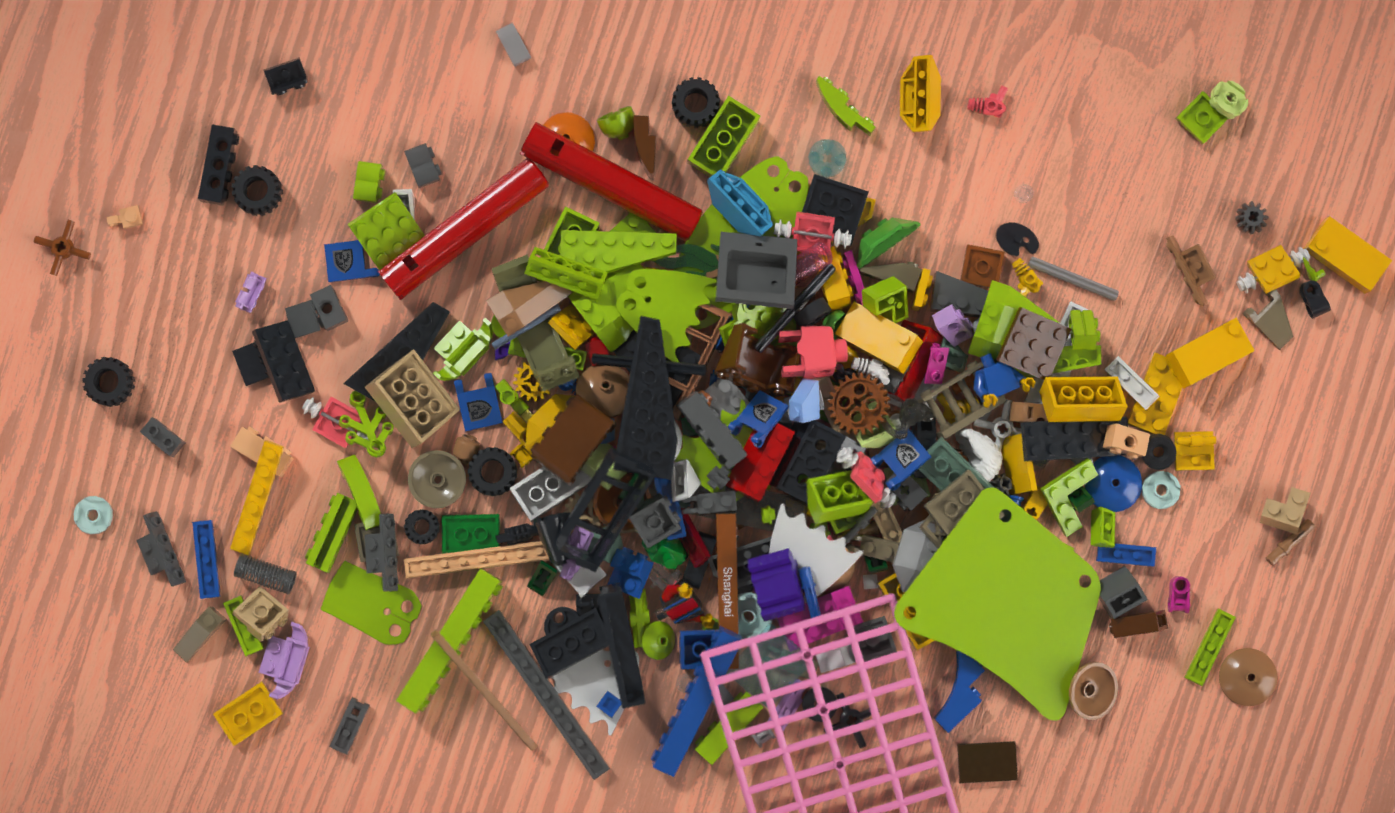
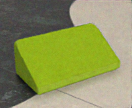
[1091,507,1115,548]

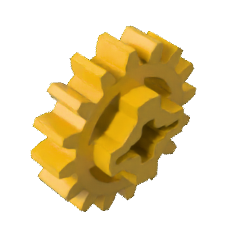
[513,362,551,402]

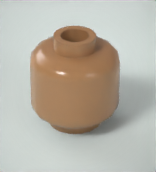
[453,434,480,464]

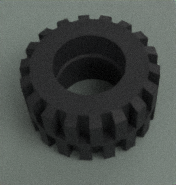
[672,77,720,128]
[232,165,283,216]
[82,357,135,407]
[468,447,517,496]

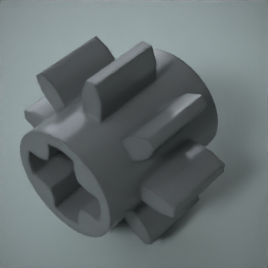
[707,466,730,490]
[989,473,1013,496]

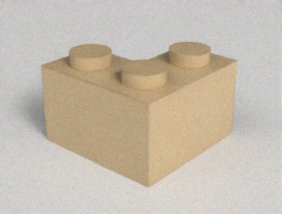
[1259,487,1310,535]

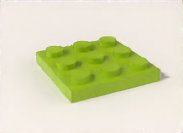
[348,192,425,270]

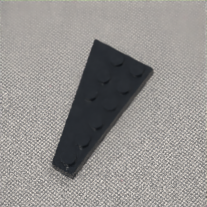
[343,302,450,402]

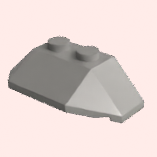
[893,520,944,593]

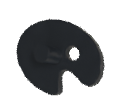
[996,222,1039,256]

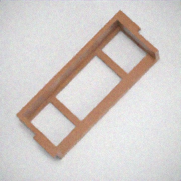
[666,304,732,421]

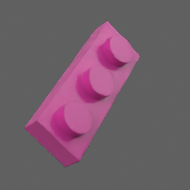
[842,250,865,306]

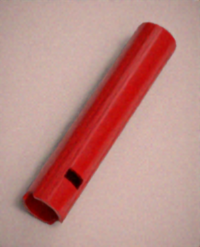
[520,122,703,242]
[378,158,549,300]

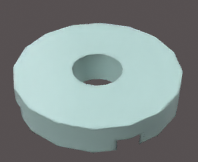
[1142,471,1181,509]
[74,496,113,534]

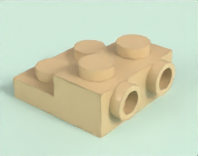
[233,587,289,642]

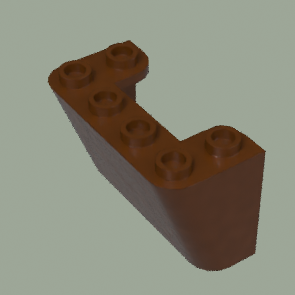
[714,323,800,397]

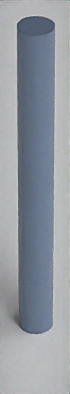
[491,304,561,350]

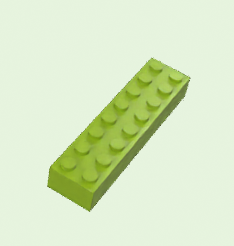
[396,568,503,713]

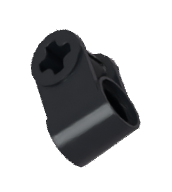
[1299,281,1331,319]

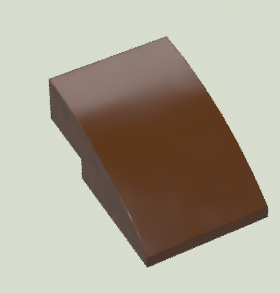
[634,115,656,180]

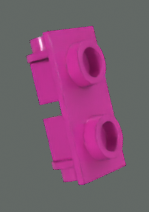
[924,343,949,384]

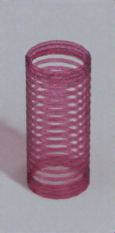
[795,242,833,285]

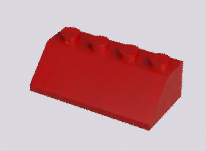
[882,320,944,405]
[725,423,795,503]

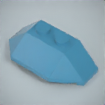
[707,170,773,236]

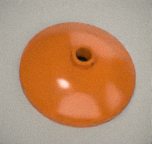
[543,112,595,156]

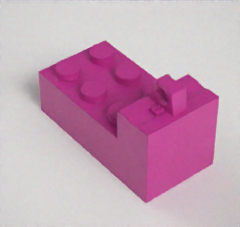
[777,586,863,651]

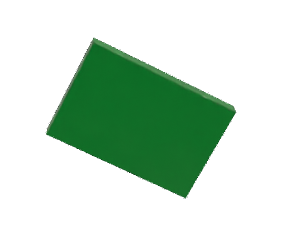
[442,514,500,554]

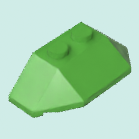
[856,217,921,270]

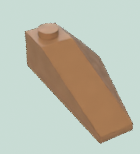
[486,281,572,336]

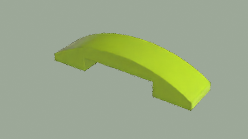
[337,455,381,531]

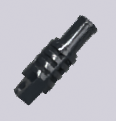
[495,523,538,545]

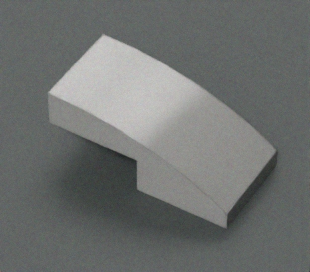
[496,22,531,67]

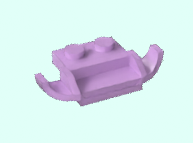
[259,622,310,699]

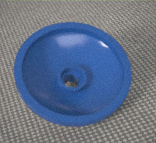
[1084,456,1142,512]

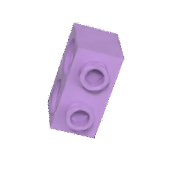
[932,304,973,347]

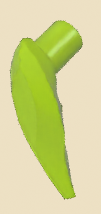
[1302,257,1326,282]

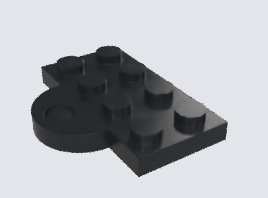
[530,607,609,679]

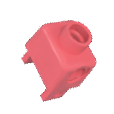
[778,326,848,379]

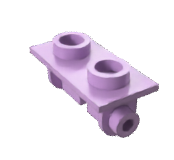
[235,272,267,313]

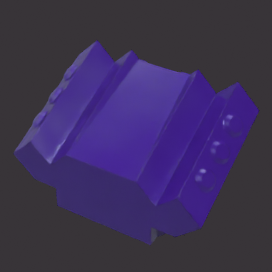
[748,548,805,622]

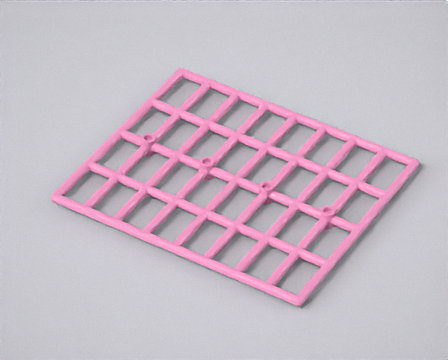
[701,594,959,813]

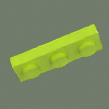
[223,595,264,656]

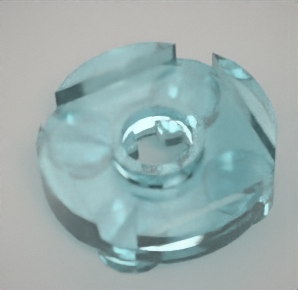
[808,139,846,178]

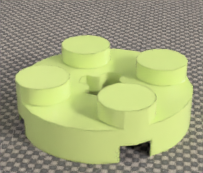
[1209,80,1248,119]

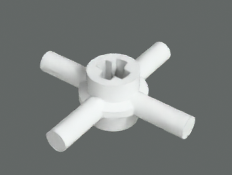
[973,399,1021,451]

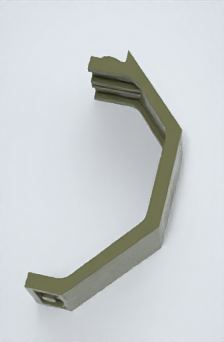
[492,254,580,392]

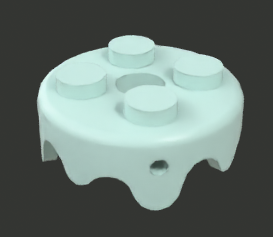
[738,592,773,639]

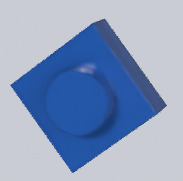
[596,691,621,718]

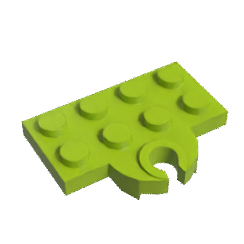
[719,303,795,346]

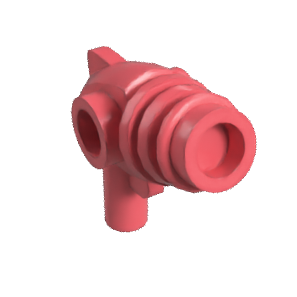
[967,86,1008,118]

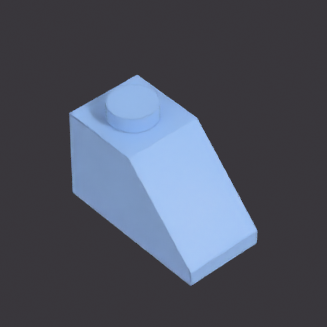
[789,378,820,423]

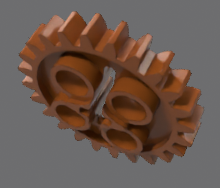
[827,372,891,436]

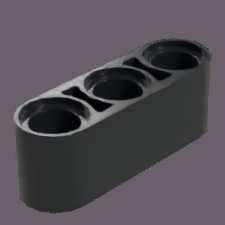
[681,531,717,590]

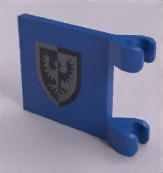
[324,240,380,283]
[454,373,503,431]
[728,390,789,448]
[870,428,931,491]

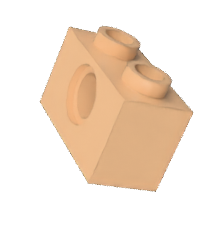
[1103,424,1150,460]

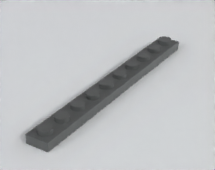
[483,610,610,780]

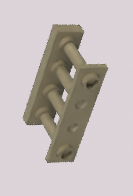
[916,361,1007,439]

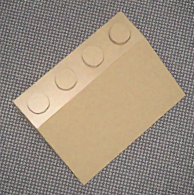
[365,349,460,448]

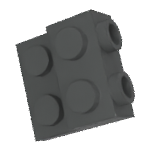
[630,493,681,548]
[853,616,897,662]

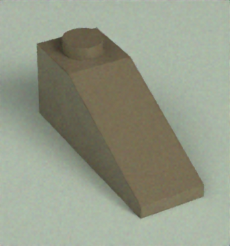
[859,262,922,293]
[173,606,227,663]

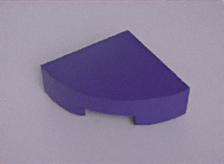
[495,341,511,360]

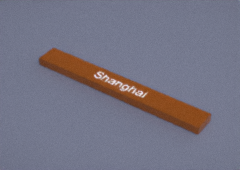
[716,513,739,669]

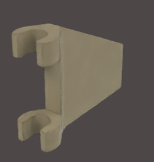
[1243,289,1293,350]

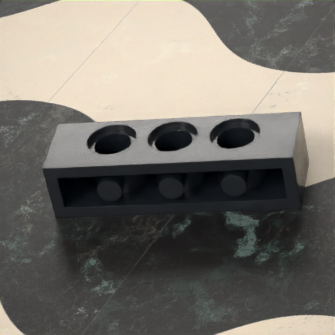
[198,124,239,206]

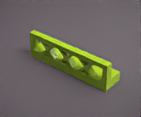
[525,247,608,300]

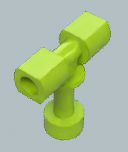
[494,379,530,416]

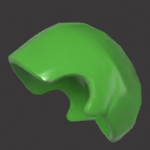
[822,310,846,339]

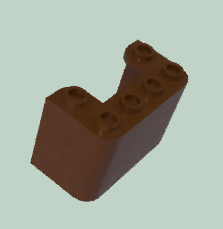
[530,394,617,487]

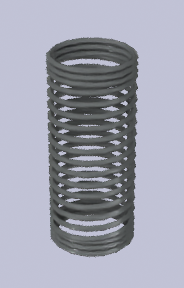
[234,553,297,595]

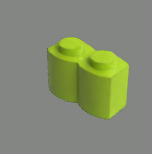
[353,161,385,203]

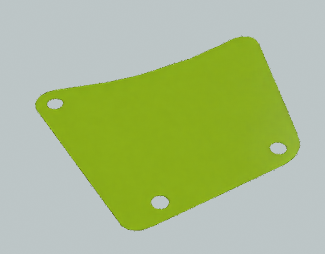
[894,487,1101,721]

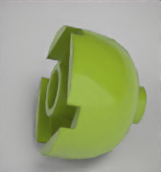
[597,106,635,140]

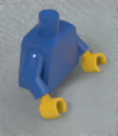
[974,353,1036,408]

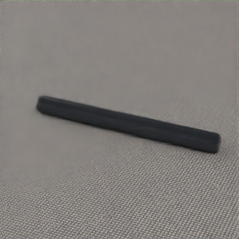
[754,263,836,353]
[591,354,706,376]

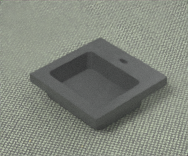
[715,232,798,309]

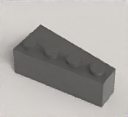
[930,271,988,318]
[676,391,747,469]

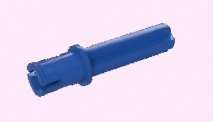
[798,566,821,618]

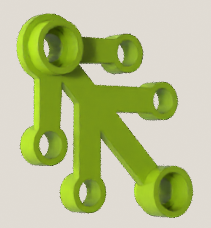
[339,391,394,457]

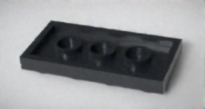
[252,320,315,403]

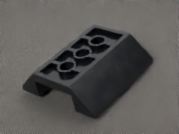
[768,420,867,504]

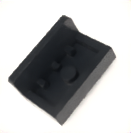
[264,57,308,96]

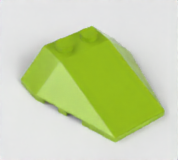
[568,264,651,353]
[968,280,1060,359]

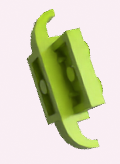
[433,318,493,381]

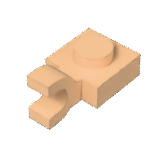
[106,205,143,229]

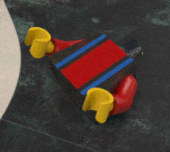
[654,578,715,629]

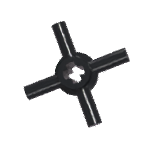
[824,692,879,749]

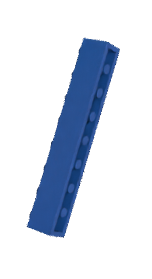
[651,626,742,777]

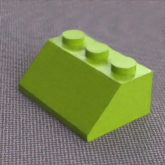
[807,470,873,524]

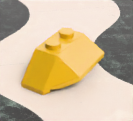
[900,55,941,132]
[525,394,575,455]

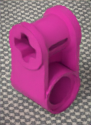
[1168,576,1190,613]

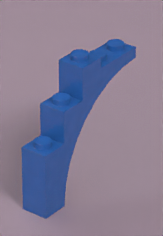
[934,650,985,733]

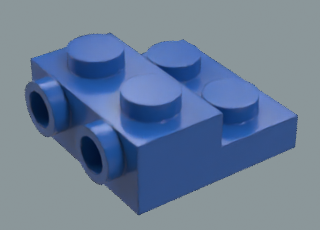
[607,547,654,599]

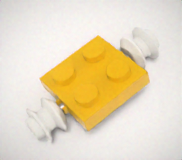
[1237,245,1310,294]

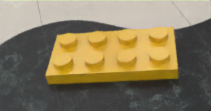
[1128,352,1182,435]

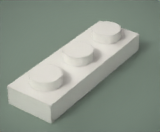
[1105,356,1160,410]

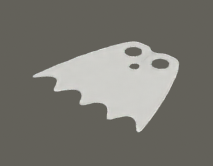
[769,504,863,603]
[551,649,639,736]

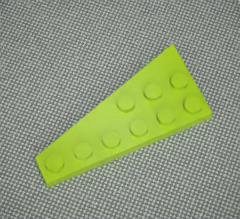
[559,230,677,287]

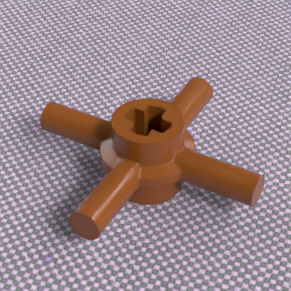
[34,220,91,276]

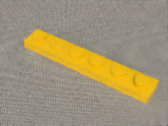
[230,440,284,555]

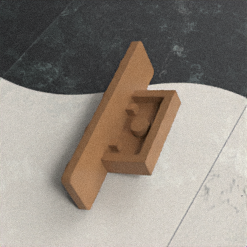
[1166,235,1216,306]

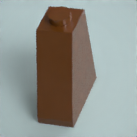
[1109,610,1168,638]

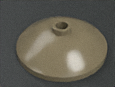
[408,450,466,508]

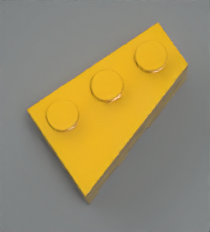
[813,246,853,313]

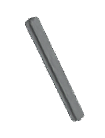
[1028,257,1119,301]

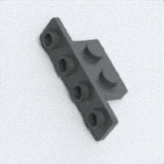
[137,511,186,587]
[365,514,398,592]

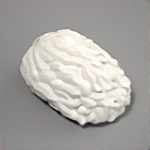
[955,428,1002,482]

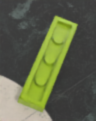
[1184,608,1236,686]

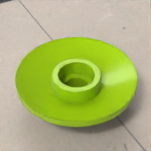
[641,621,675,660]

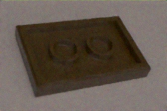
[957,741,1018,783]

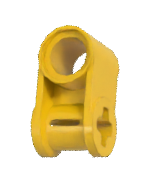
[1022,485,1048,520]

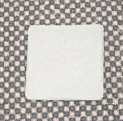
[863,574,878,589]

